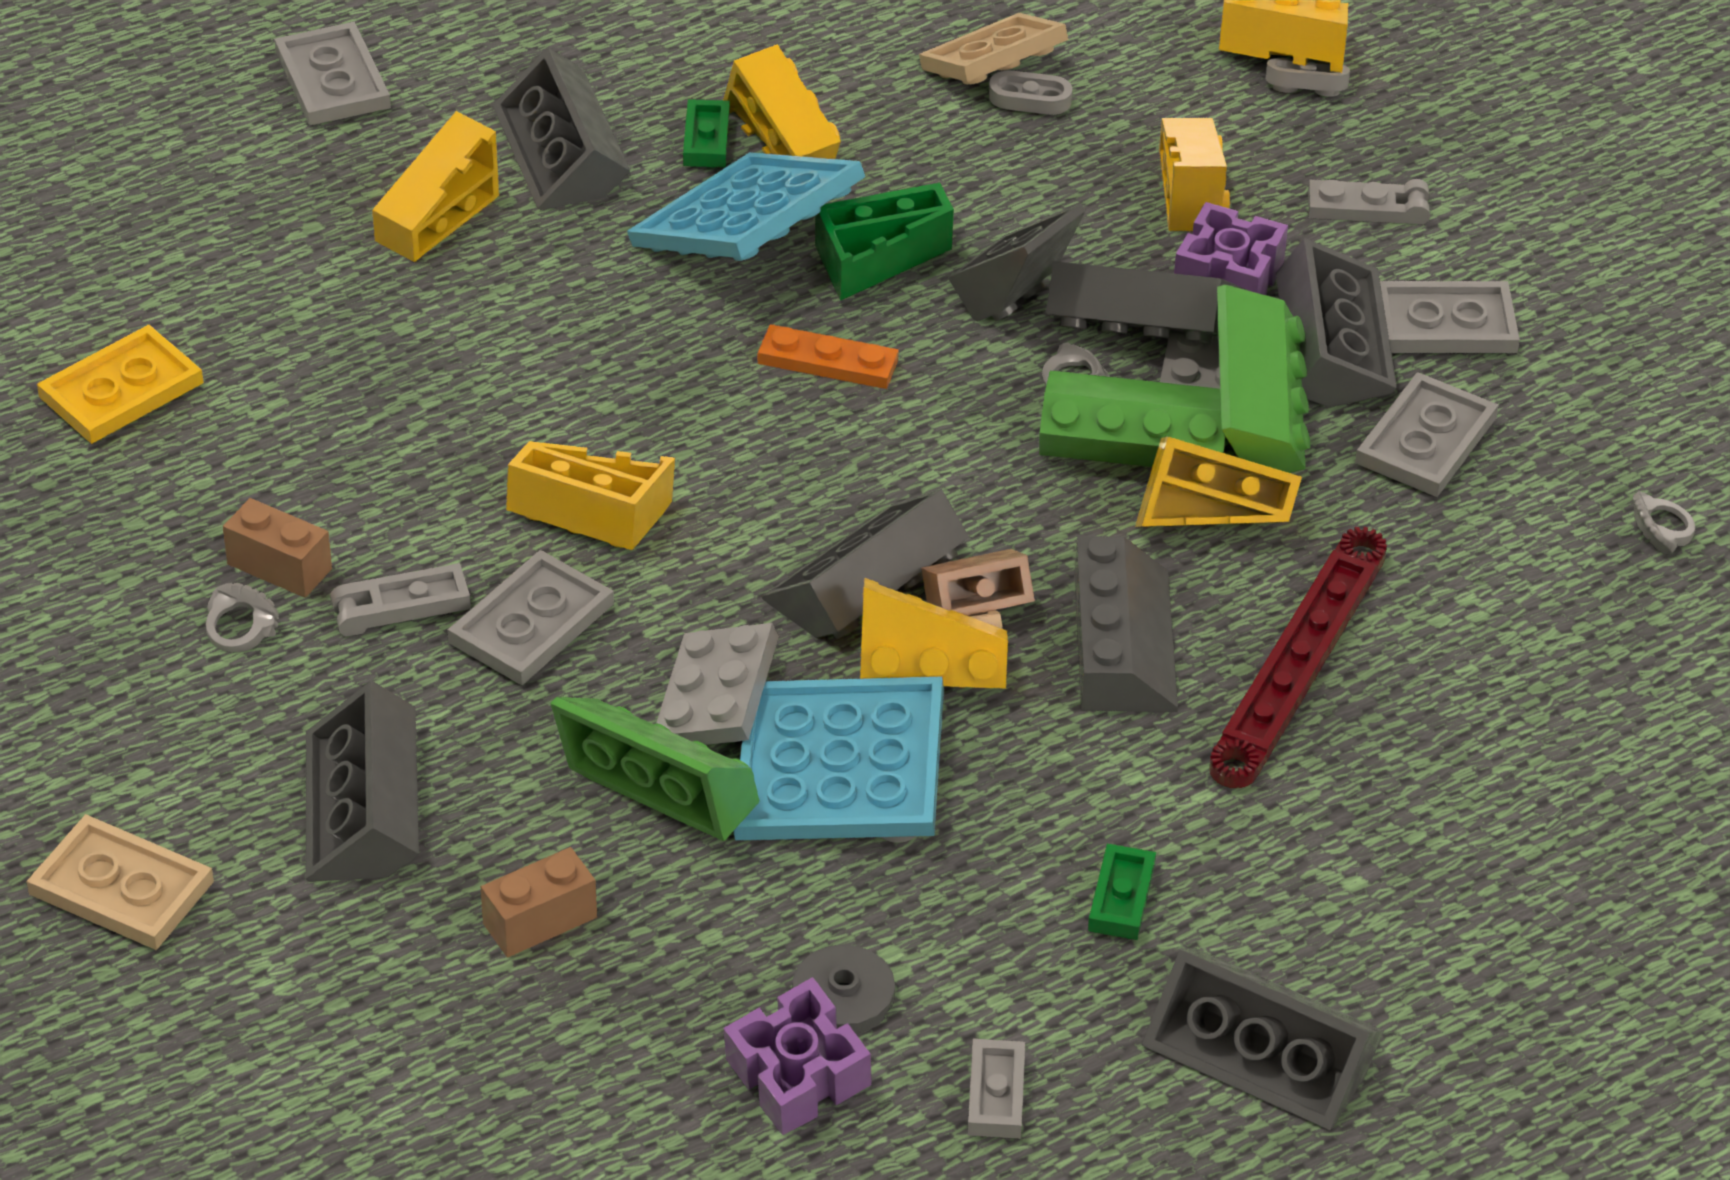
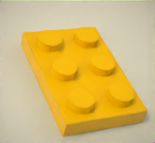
[37,325,204,444]

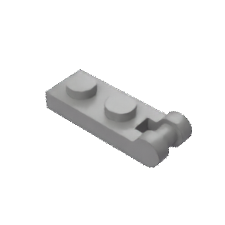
[1308,179,1430,224]
[330,563,471,637]

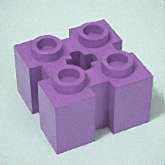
[1174,202,1288,295]
[723,977,871,1135]

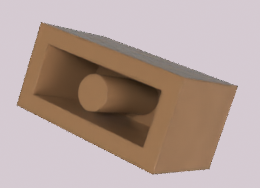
[223,498,332,598]
[921,549,1035,616]
[480,847,597,958]

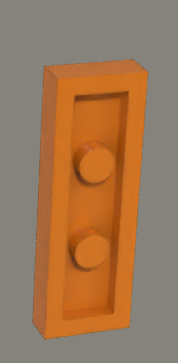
[757,324,899,389]

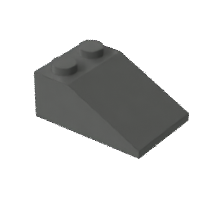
[948,204,1085,322]

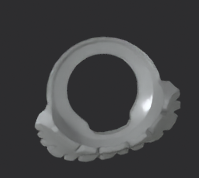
[1042,342,1110,386]
[1633,491,1695,554]
[205,583,279,652]

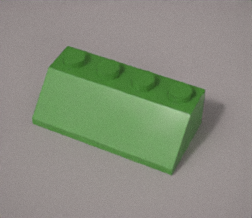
[1217,285,1310,473]
[1039,370,1225,467]
[550,697,760,841]

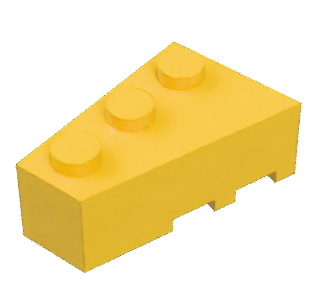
[1219,0,1348,73]
[723,44,841,159]
[372,111,499,262]
[1159,118,1230,231]
[1135,437,1302,527]
[506,441,675,550]
[860,578,1008,689]

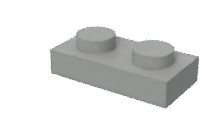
[967,1039,1025,1139]

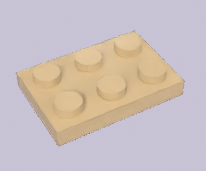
[919,13,1069,84]
[27,814,214,950]

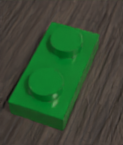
[683,99,730,167]
[1088,843,1156,940]

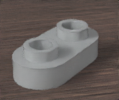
[1265,58,1350,96]
[989,70,1073,115]

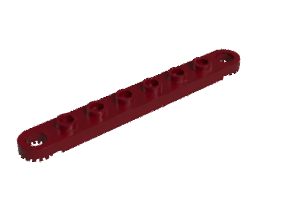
[1209,527,1387,788]

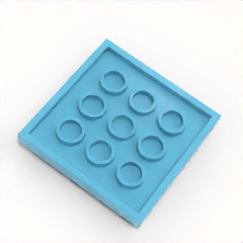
[627,152,865,261]
[734,677,944,840]

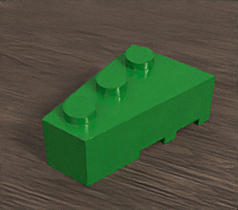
[815,182,954,301]

